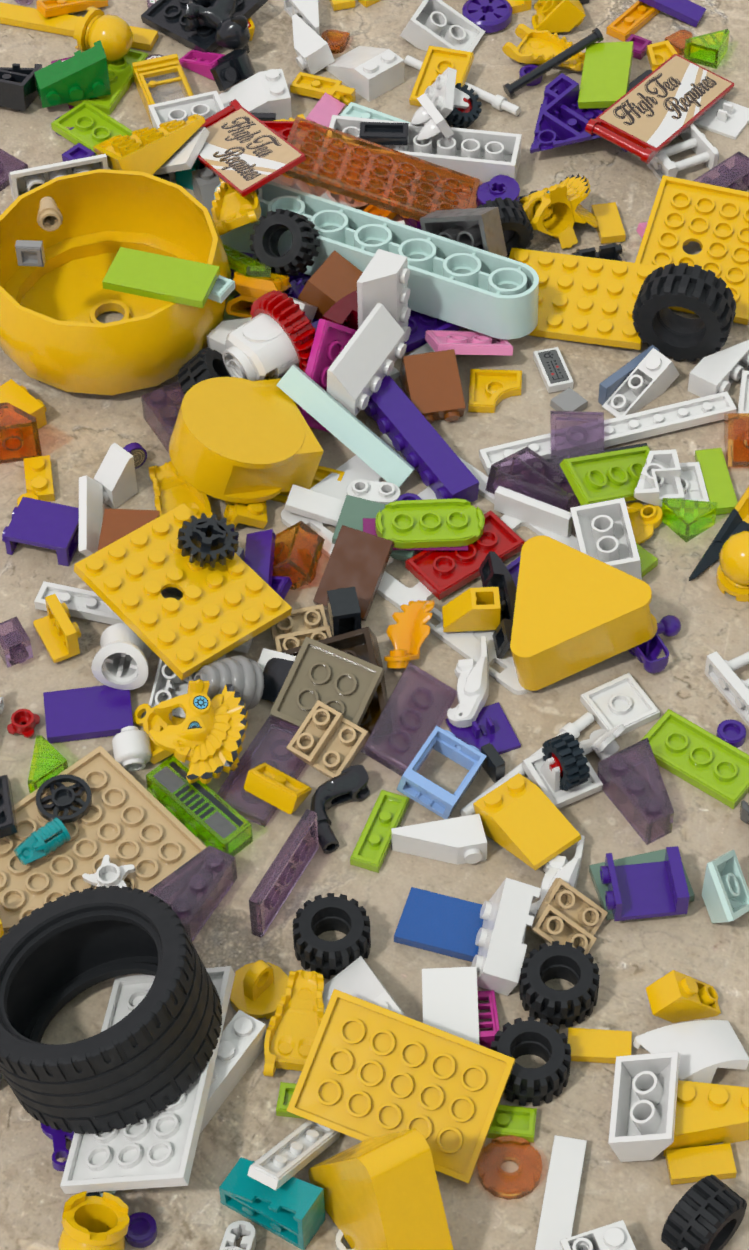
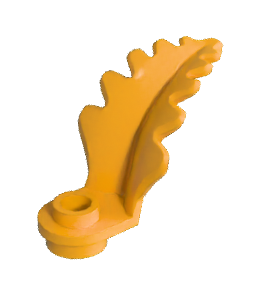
[384,600,435,668]

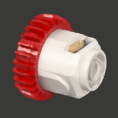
[222,290,316,381]

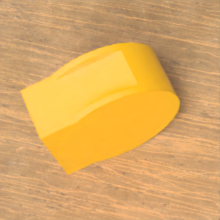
[169,377,324,504]

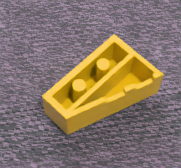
[663,1080,749,1156]

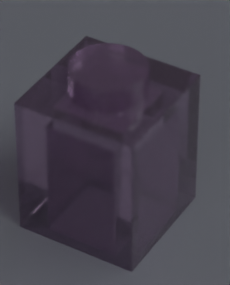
[0,616,33,668]

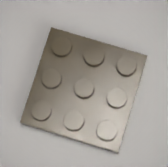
[269,637,385,728]

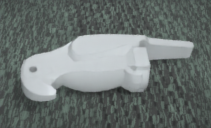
[447,635,489,728]
[529,835,585,921]

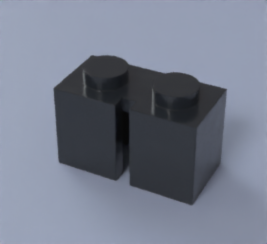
[327,587,361,637]

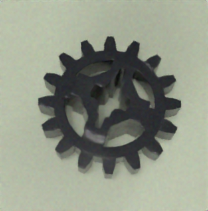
[177,513,239,568]

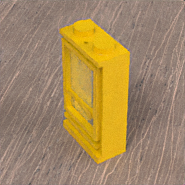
[132,54,194,127]

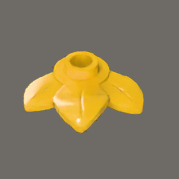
[626,502,663,545]

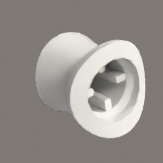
[91,623,152,690]

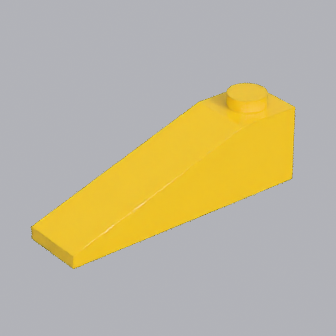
[531,0,586,33]

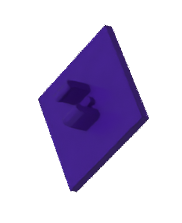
[445,702,521,754]

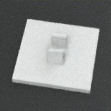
[693,98,749,140]

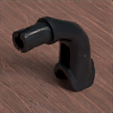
[308,765,370,854]

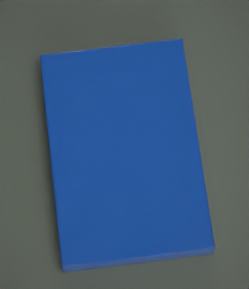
[394,887,483,962]

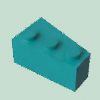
[219,1157,326,1250]

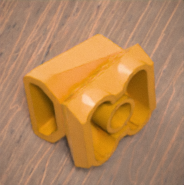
[226,268,292,318]

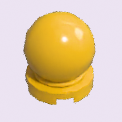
[73,6,133,61]
[716,531,749,602]
[58,1191,130,1250]

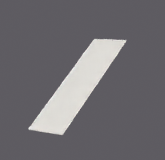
[422,966,479,1045]

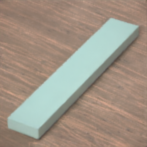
[276,364,415,488]

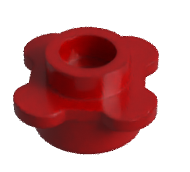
[7,709,40,738]

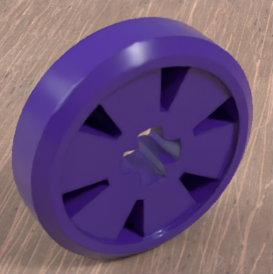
[462,0,512,33]

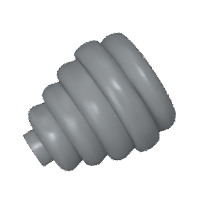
[194,655,264,710]

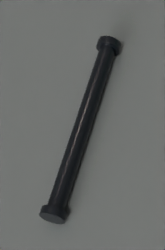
[503,28,604,98]

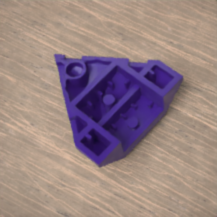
[530,73,616,153]

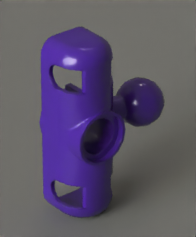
[628,615,681,674]

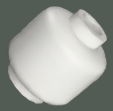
[112,726,152,772]

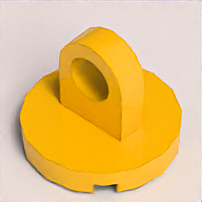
[230,960,288,1020]

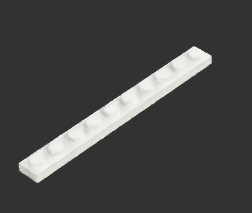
[479,391,737,476]

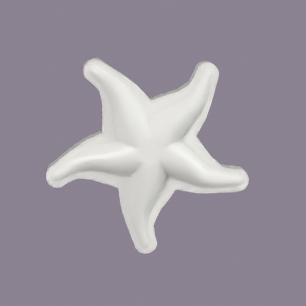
[82,855,135,888]

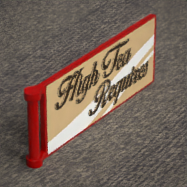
[585,54,734,164]
[197,99,306,197]

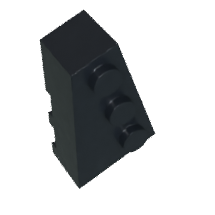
[0,63,42,111]

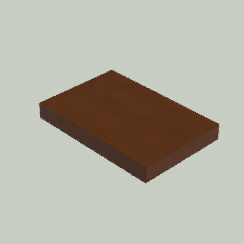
[313,525,395,621]

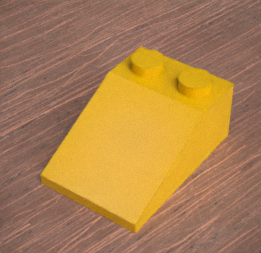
[473,773,581,870]

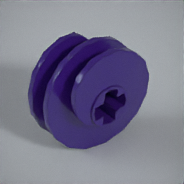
[476,175,520,207]

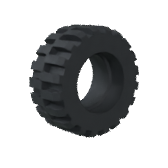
[632,263,736,362]

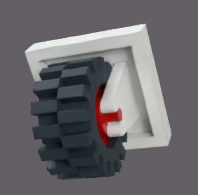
[424,67,482,128]
[522,732,603,809]

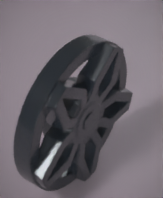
[36,774,92,824]

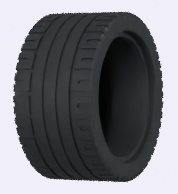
[0,886,222,1134]

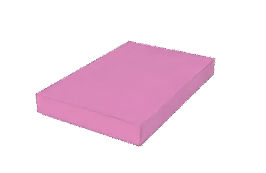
[425,330,513,356]

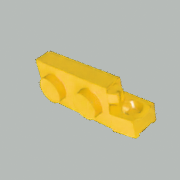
[290,72,356,105]

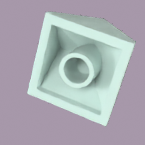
[701,850,749,923]

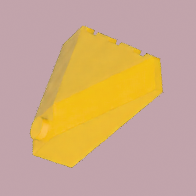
[93,114,206,175]

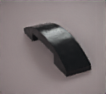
[479,551,517,659]

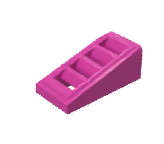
[179,50,225,80]
[478,990,500,1049]

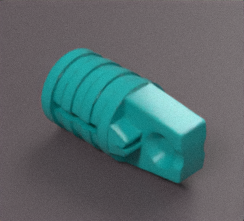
[14,817,71,865]

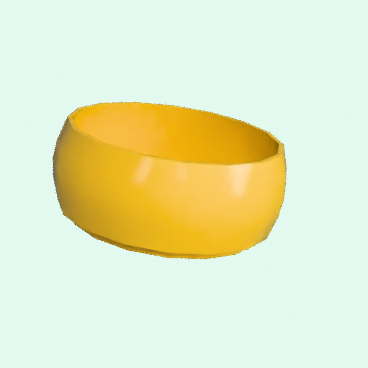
[0,169,231,395]

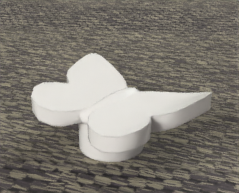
[579,724,626,760]

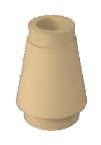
[37,197,63,231]

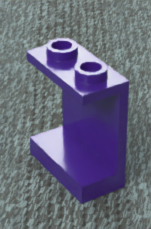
[2,497,79,567]
[600,846,690,921]

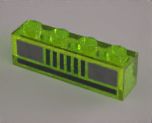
[146,755,253,862]

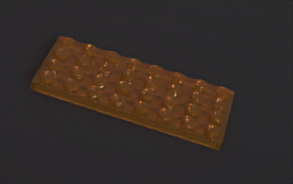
[282,116,480,221]

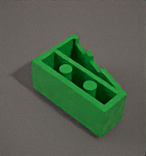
[34,40,111,108]

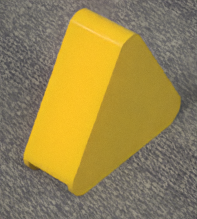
[510,536,658,691]
[308,1128,454,1250]

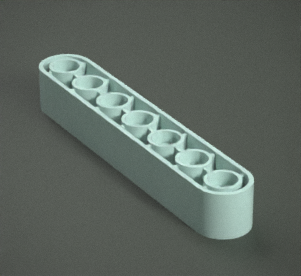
[214,181,539,340]

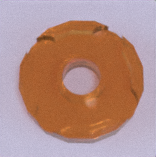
[477,1135,543,1200]

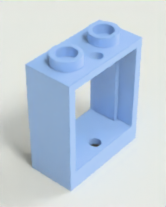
[396,725,487,819]

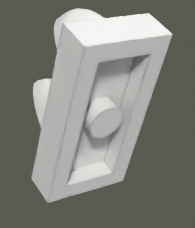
[411,93,454,141]

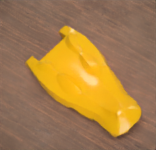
[502,24,585,72]
[211,178,261,236]
[148,461,213,518]
[263,969,325,1077]

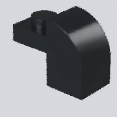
[210,49,255,91]

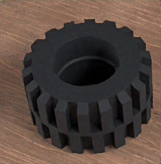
[477,197,534,258]
[250,209,320,277]
[178,348,231,394]
[293,893,371,979]
[519,941,600,1028]
[491,1017,571,1106]
[661,1175,747,1250]

